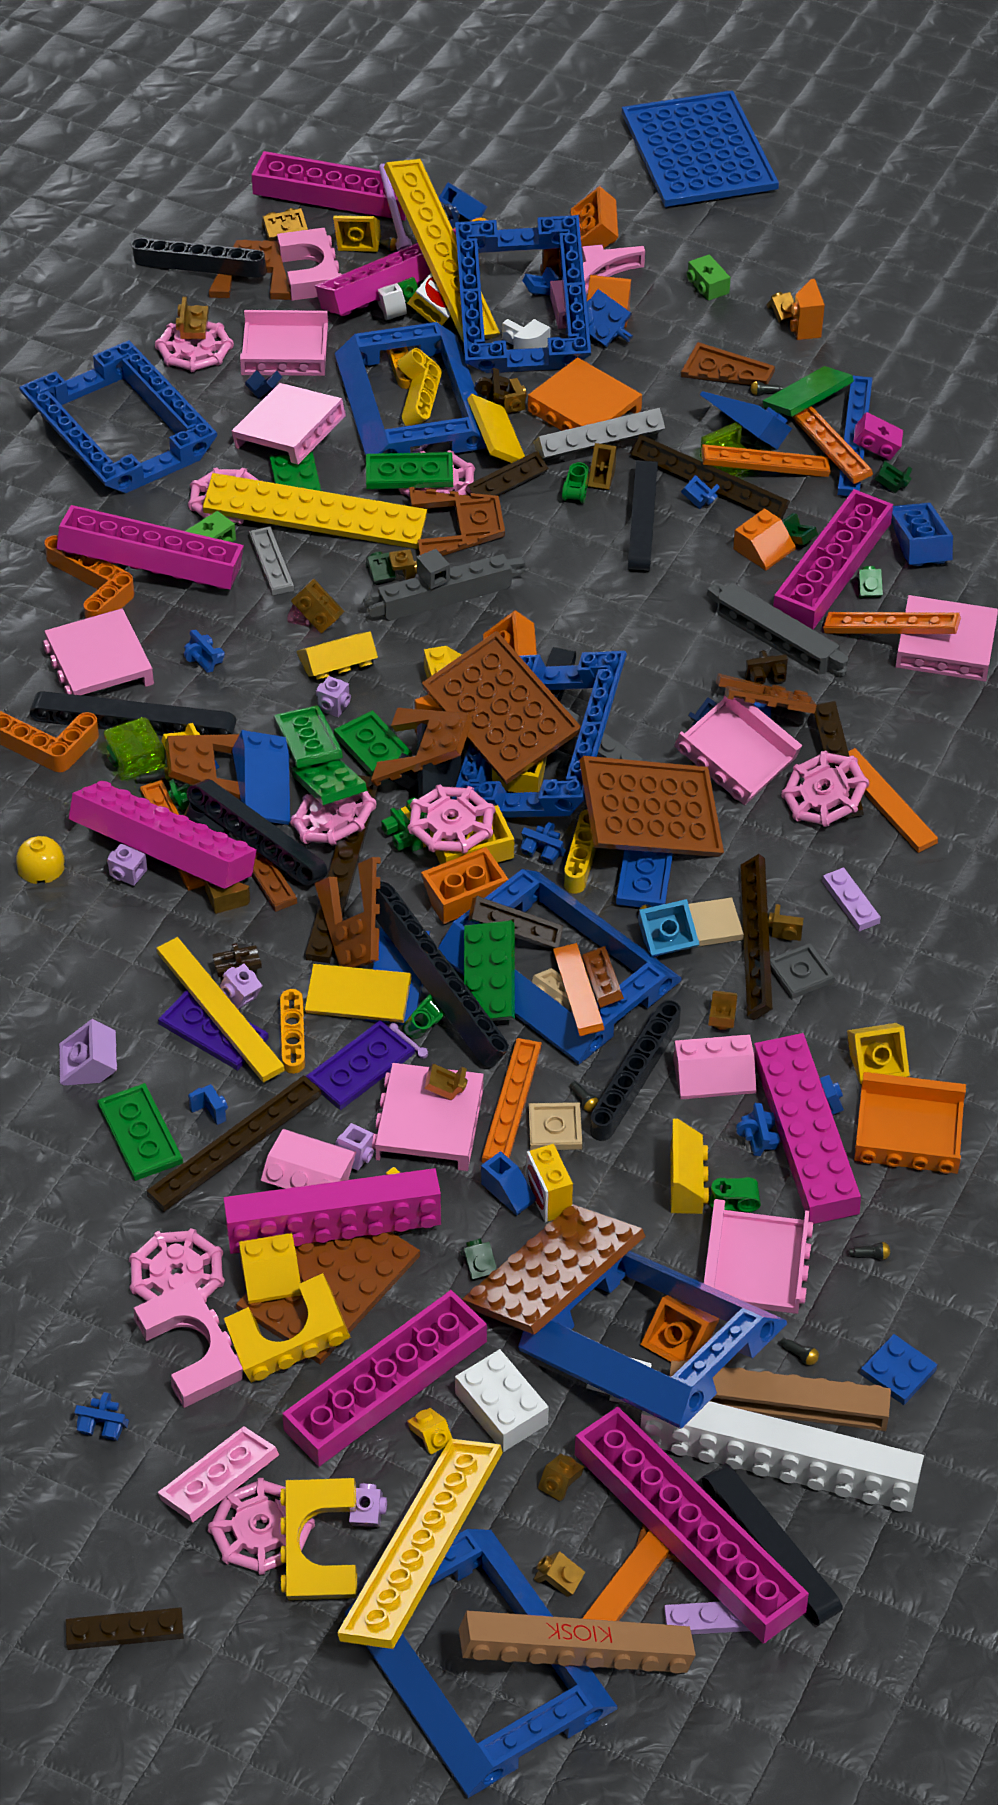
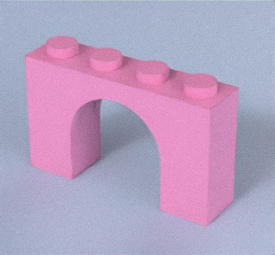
[277,228,342,301]
[134,1280,243,1408]

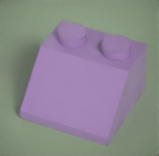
[59,1019,117,1085]

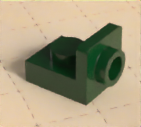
[365,552,396,584]

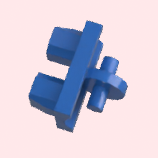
[184,630,225,673]
[520,822,566,865]
[736,1103,780,1156]
[74,1392,129,1441]

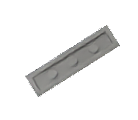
[249,527,294,596]

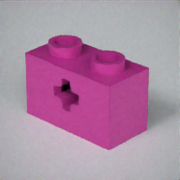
[853,412,903,460]

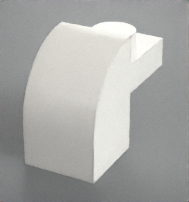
[377,283,407,320]
[502,319,550,349]

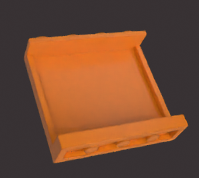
[528,357,642,448]
[854,1072,966,1174]

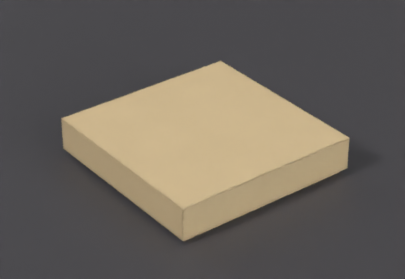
[688,898,744,947]
[529,1103,582,1150]

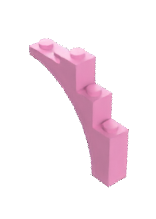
[550,245,645,329]

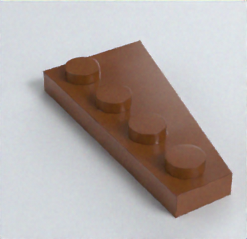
[681,342,775,385]

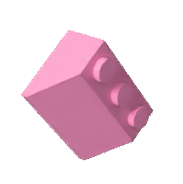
[673,1035,756,1100]
[261,1129,356,1189]

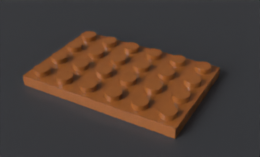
[422,631,581,785]
[579,756,724,857]
[462,1204,646,1335]
[236,1232,420,1365]

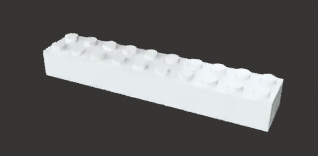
[641,1401,924,1512]

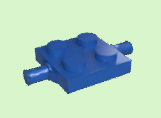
[587,289,633,348]

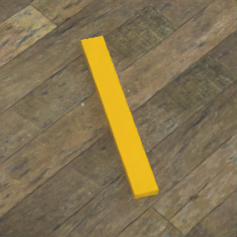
[157,937,285,1082]

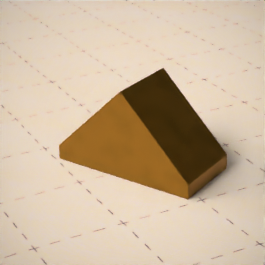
[588,443,617,490]
[204,880,250,914]

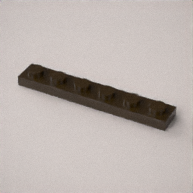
[814,701,864,820]

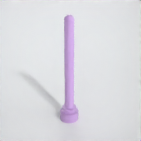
[379,164,412,251]

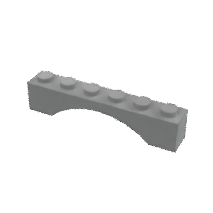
[533,408,665,461]

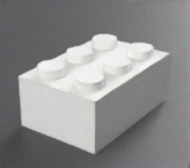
[455,1349,549,1452]

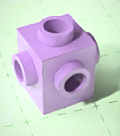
[316,676,351,718]
[107,844,147,886]
[219,964,263,1009]
[335,1123,374,1170]
[349,1483,387,1527]

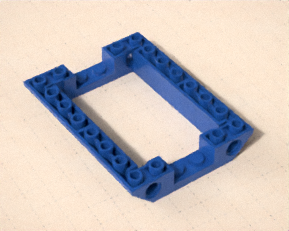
[455,215,591,373]
[335,322,487,457]
[19,340,217,493]
[452,651,627,817]
[438,869,682,1065]
[518,1251,787,1429]
[345,1529,618,1798]

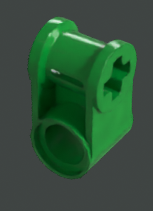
[562,462,588,504]
[403,994,445,1039]
[709,1177,761,1212]

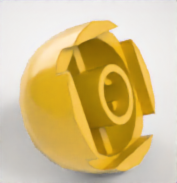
[16,836,65,884]

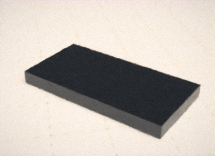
[417,723,461,818]

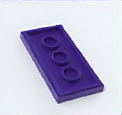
[158,990,269,1071]
[306,1020,415,1111]

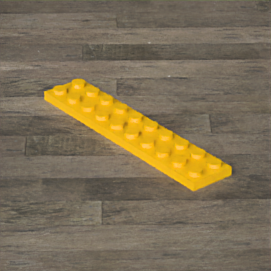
[384,159,500,342]
[203,473,427,549]
[337,1439,502,1649]

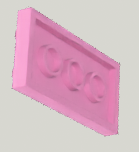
[158,1426,279,1523]

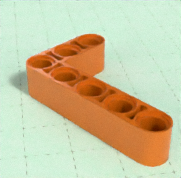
[44,535,135,619]
[0,711,99,772]

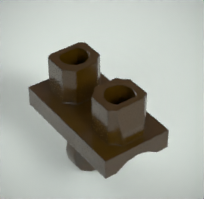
[475,368,509,406]
[745,650,788,684]
[212,943,262,981]

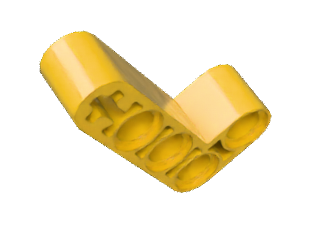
[398,348,442,426]
[564,809,596,894]

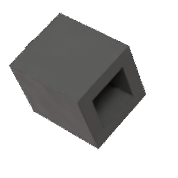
[417,549,450,589]

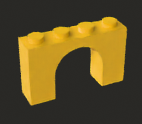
[224,1273,351,1383]
[280,1478,358,1600]

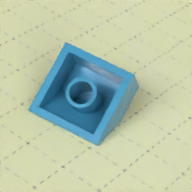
[638,899,700,957]

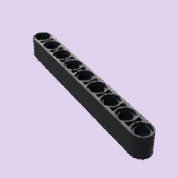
[30,691,237,736]
[375,881,509,1067]

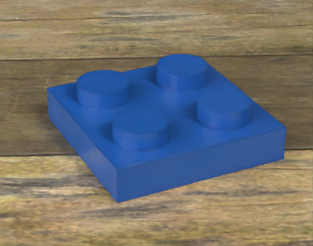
[860,1334,938,1405]

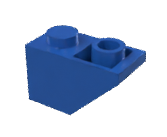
[439,182,487,220]
[481,1151,536,1215]

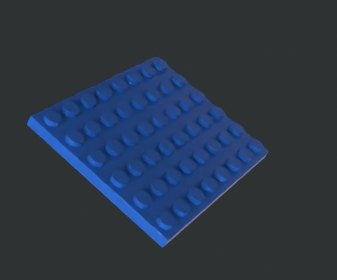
[622,90,779,207]

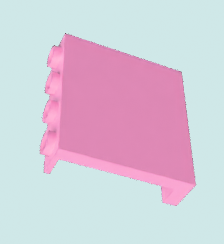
[240,310,328,376]
[232,383,346,464]
[895,595,998,682]
[43,608,154,695]
[674,695,802,805]
[372,1063,484,1171]
[704,1199,813,1314]

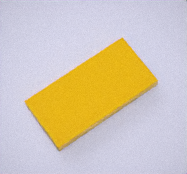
[467,394,525,463]
[305,964,412,1023]

